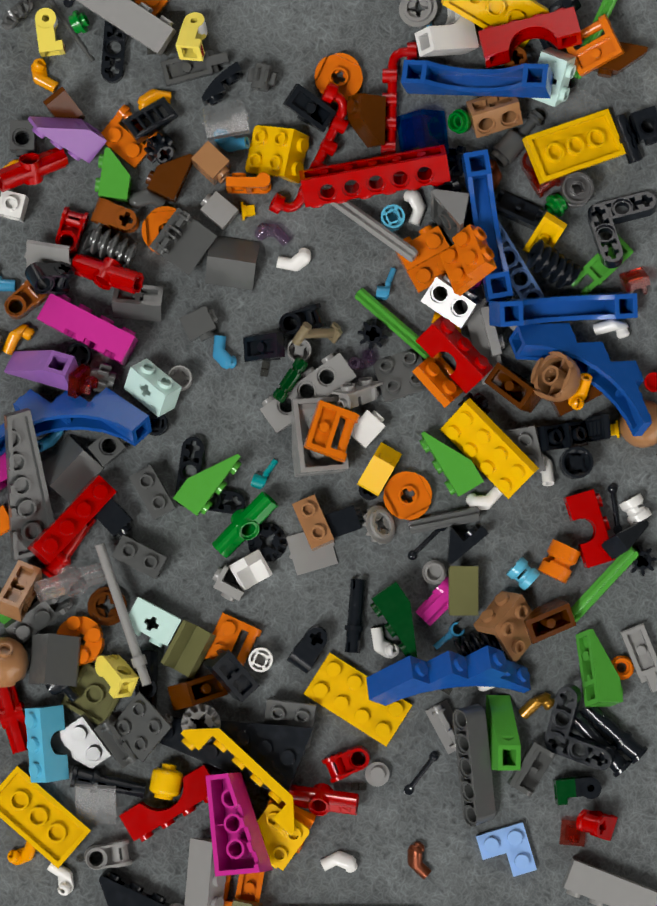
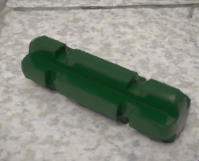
[273,357,308,403]

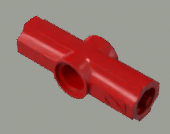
[0,147,69,192]
[72,254,144,294]
[0,685,28,754]
[289,783,359,816]

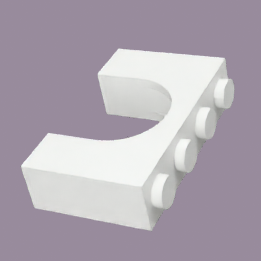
[414,8,479,57]

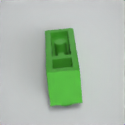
[575,629,623,707]

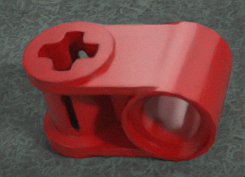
[55,206,90,255]
[321,746,370,783]
[576,809,618,841]

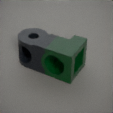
[553,776,602,805]

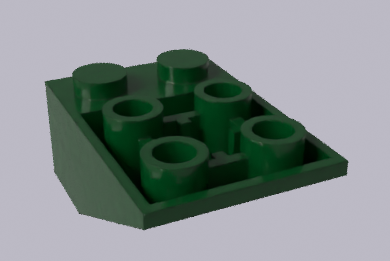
[370,581,417,658]

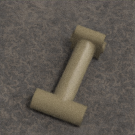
[292,322,343,346]

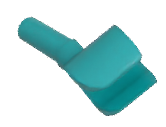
[251,459,278,489]

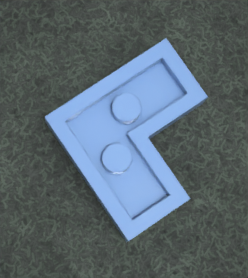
[475,822,537,877]

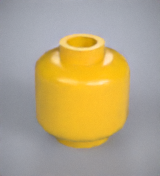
[149,763,183,800]

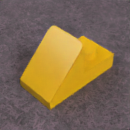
[523,212,568,253]
[357,442,402,496]

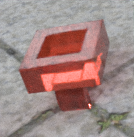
[619,267,651,295]
[68,364,98,398]
[559,819,586,847]

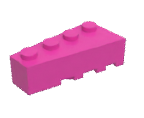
[37,294,139,366]
[206,772,273,877]

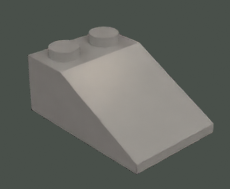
[292,396,349,477]

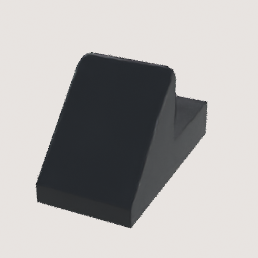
[283,84,337,132]
[243,332,285,362]
[447,526,489,565]

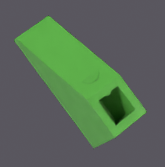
[419,432,484,497]
[173,454,242,516]
[486,695,521,770]

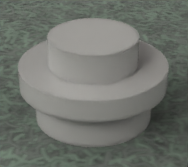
[422,560,446,585]
[365,762,390,787]

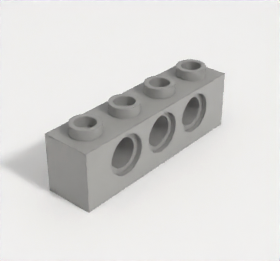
[260,352,357,434]

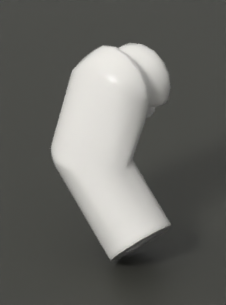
[540,453,555,486]
[466,486,503,510]
[371,627,399,659]
[320,851,358,873]

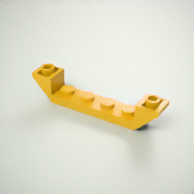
[180,728,295,836]

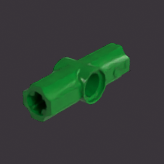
[212,491,278,558]

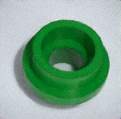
[68,10,90,34]
[448,109,471,134]
[545,193,567,217]

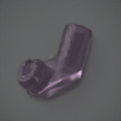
[255,223,292,247]
[348,350,376,370]

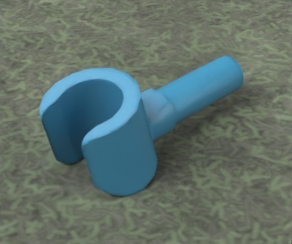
[375,267,397,300]
[433,622,465,649]

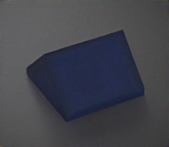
[397,109,450,155]

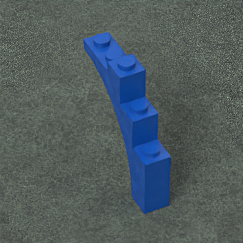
[509,323,652,436]
[0,387,152,456]
[366,645,531,706]

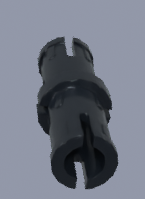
[612,113,643,164]

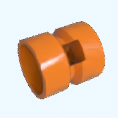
[538,539,581,584]

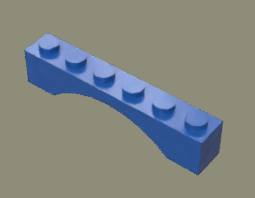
[401,60,553,98]
[461,149,513,303]
[489,292,638,327]

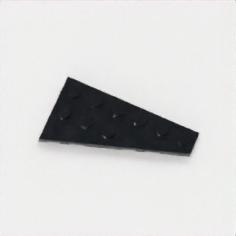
[159,717,315,792]

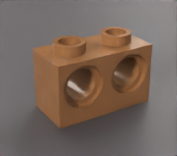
[466,96,523,138]
[191,141,231,186]
[292,494,335,551]
[0,560,43,622]

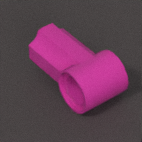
[415,577,448,626]

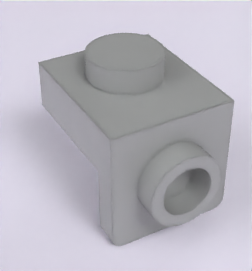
[212,564,245,602]

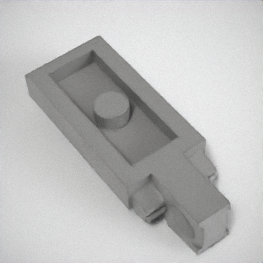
[620,623,657,693]

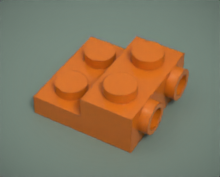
[440,224,497,296]
[395,225,450,293]

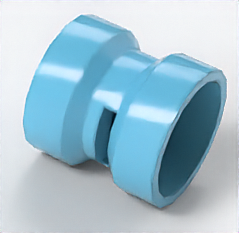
[380,204,405,232]
[506,557,540,591]

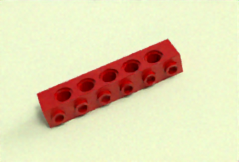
[299,145,451,208]

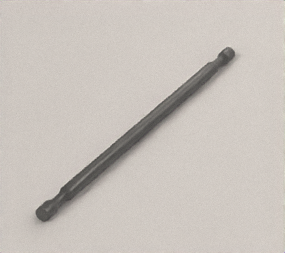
[47,0,95,62]

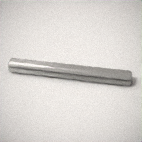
[321,185,418,262]

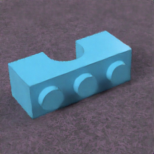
[25,705,69,783]

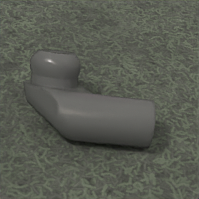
[129,189,166,209]

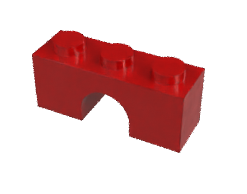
[415,316,494,394]
[563,489,615,568]

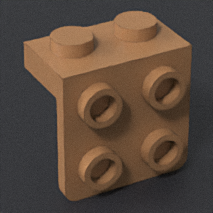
[473,591,532,662]

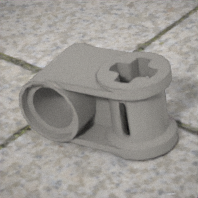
[84,839,133,870]

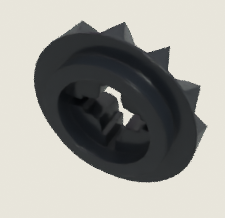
[248,523,287,562]

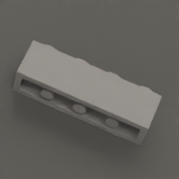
[77,0,176,56]
[184,837,226,906]
[562,857,657,906]

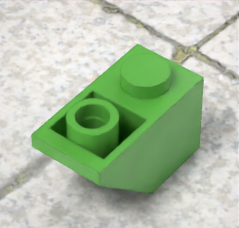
[95,147,132,203]

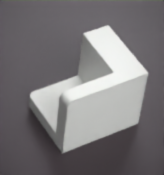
[229,549,272,591]

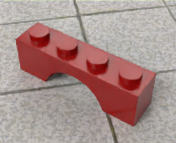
[478,7,582,68]
[27,475,117,565]
[119,763,212,842]

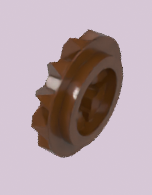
[88,587,127,626]

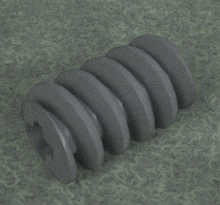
[83,224,137,269]

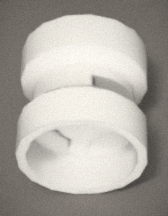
[619,493,652,526]
[248,647,273,672]

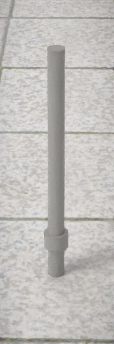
[95,543,152,687]

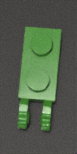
[571,235,634,295]

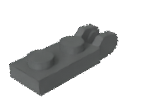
[4,588,73,644]

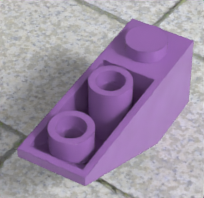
[28,116,107,163]
[4,350,80,392]

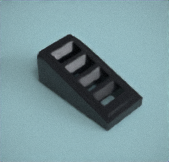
[123,97,178,145]
[585,414,611,442]
[601,520,649,559]

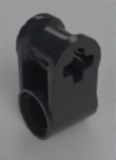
[25,262,76,295]
[279,303,327,336]
[287,626,327,674]

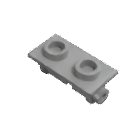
[331,377,383,410]
[425,700,456,755]

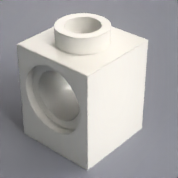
[0,190,29,222]
[351,410,385,449]

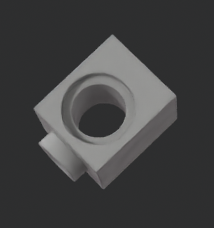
[200,191,239,231]

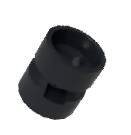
[559,446,594,479]

